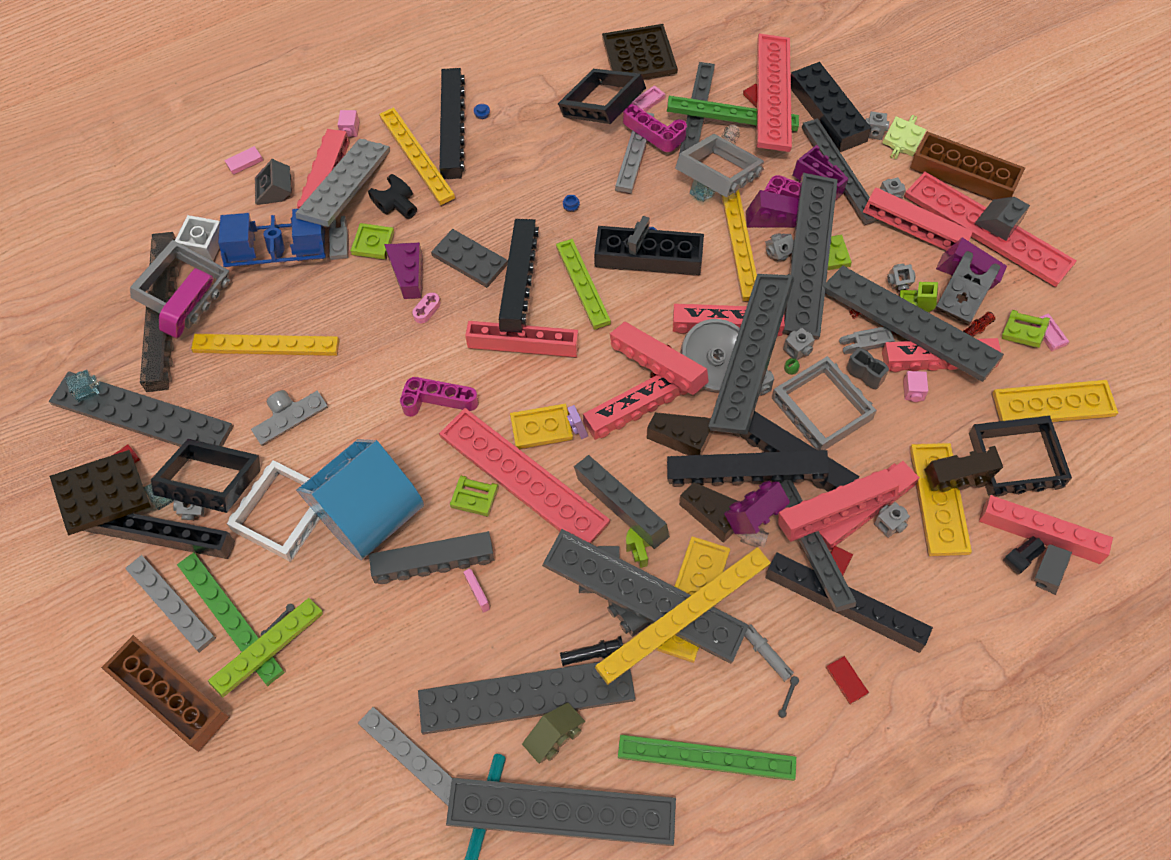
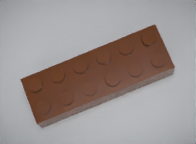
[910,131,1025,200]
[101,635,229,752]

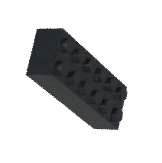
[791,62,871,152]
[594,226,704,275]

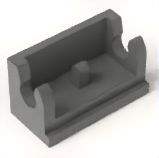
[1035,544,1072,595]

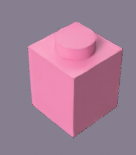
[338,110,360,137]
[903,371,928,402]

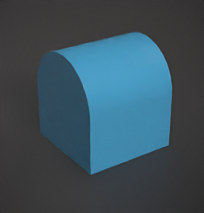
[296,439,424,560]

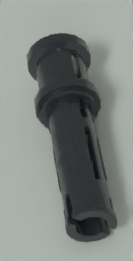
[560,636,623,666]

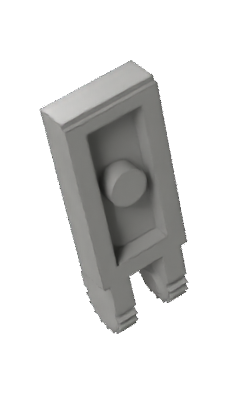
[329,216,348,260]
[839,327,895,354]

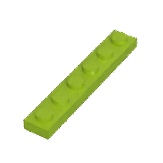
[556,239,611,330]
[208,598,323,698]

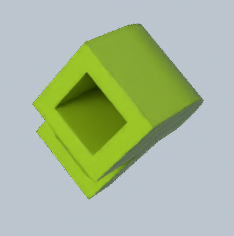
[900,282,938,312]
[626,528,650,568]

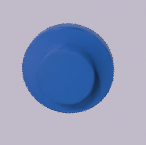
[474,104,490,119]
[563,195,580,211]

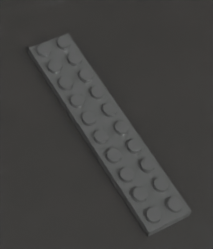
[782,173,838,339]
[823,266,1004,382]
[708,274,794,434]
[49,371,233,447]
[542,529,749,664]
[418,662,635,735]
[446,778,676,846]

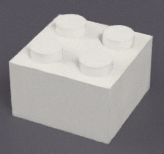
[175,215,220,261]

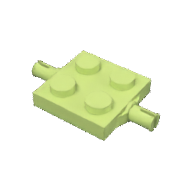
[882,115,927,159]

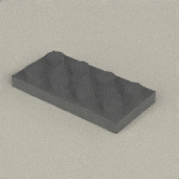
[431,229,508,288]

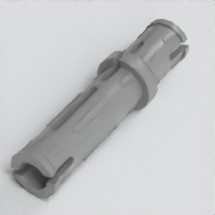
[745,624,794,682]

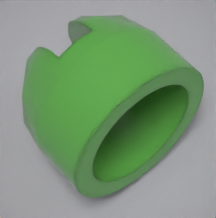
[784,358,800,375]

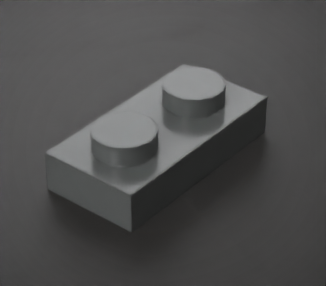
[627,216,650,255]

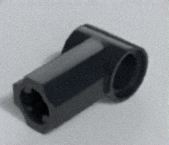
[1003,536,1046,575]

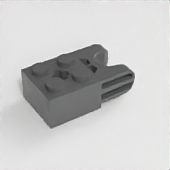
[936,251,1000,325]

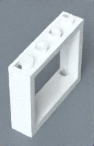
[227,460,320,562]

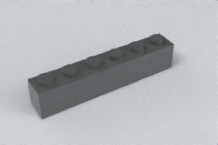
[574,455,670,549]
[369,531,495,584]

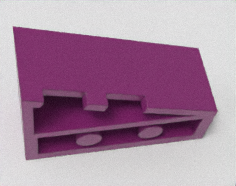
[792,145,848,200]
[746,190,799,228]
[936,237,1007,290]
[384,242,423,299]
[724,481,790,534]

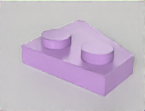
[567,405,588,439]

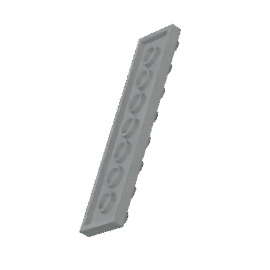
[296,139,390,227]

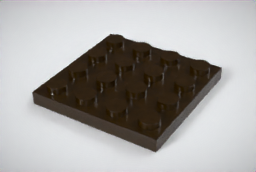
[602,24,678,79]
[49,450,151,536]

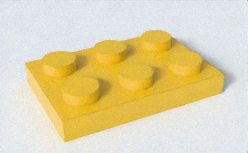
[510,403,573,449]

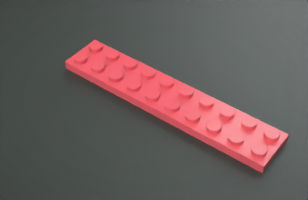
[757,33,792,152]
[904,172,1077,287]
[439,408,610,544]

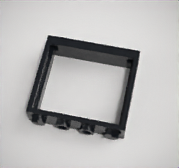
[558,68,646,124]
[969,415,1072,497]
[151,439,260,513]

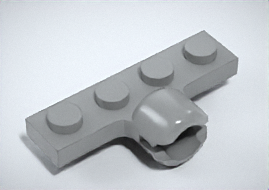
[251,390,328,446]

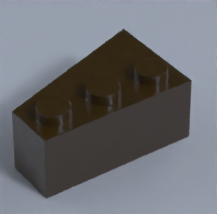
[647,412,713,455]
[924,446,1003,492]
[679,482,737,543]

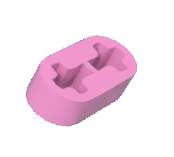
[412,293,440,323]

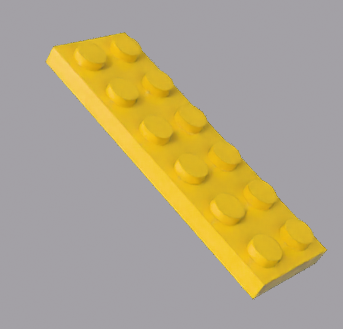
[992,380,1118,422]
[910,443,972,556]
[656,536,731,663]

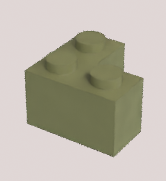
[522,703,585,764]

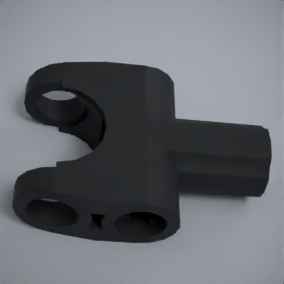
[368,174,417,219]

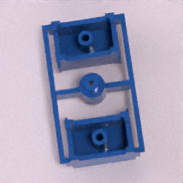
[218,209,326,267]

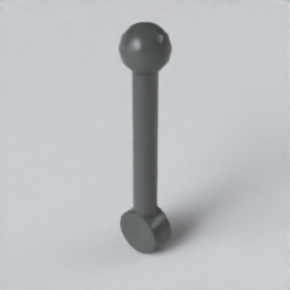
[261,604,295,636]
[778,676,799,718]

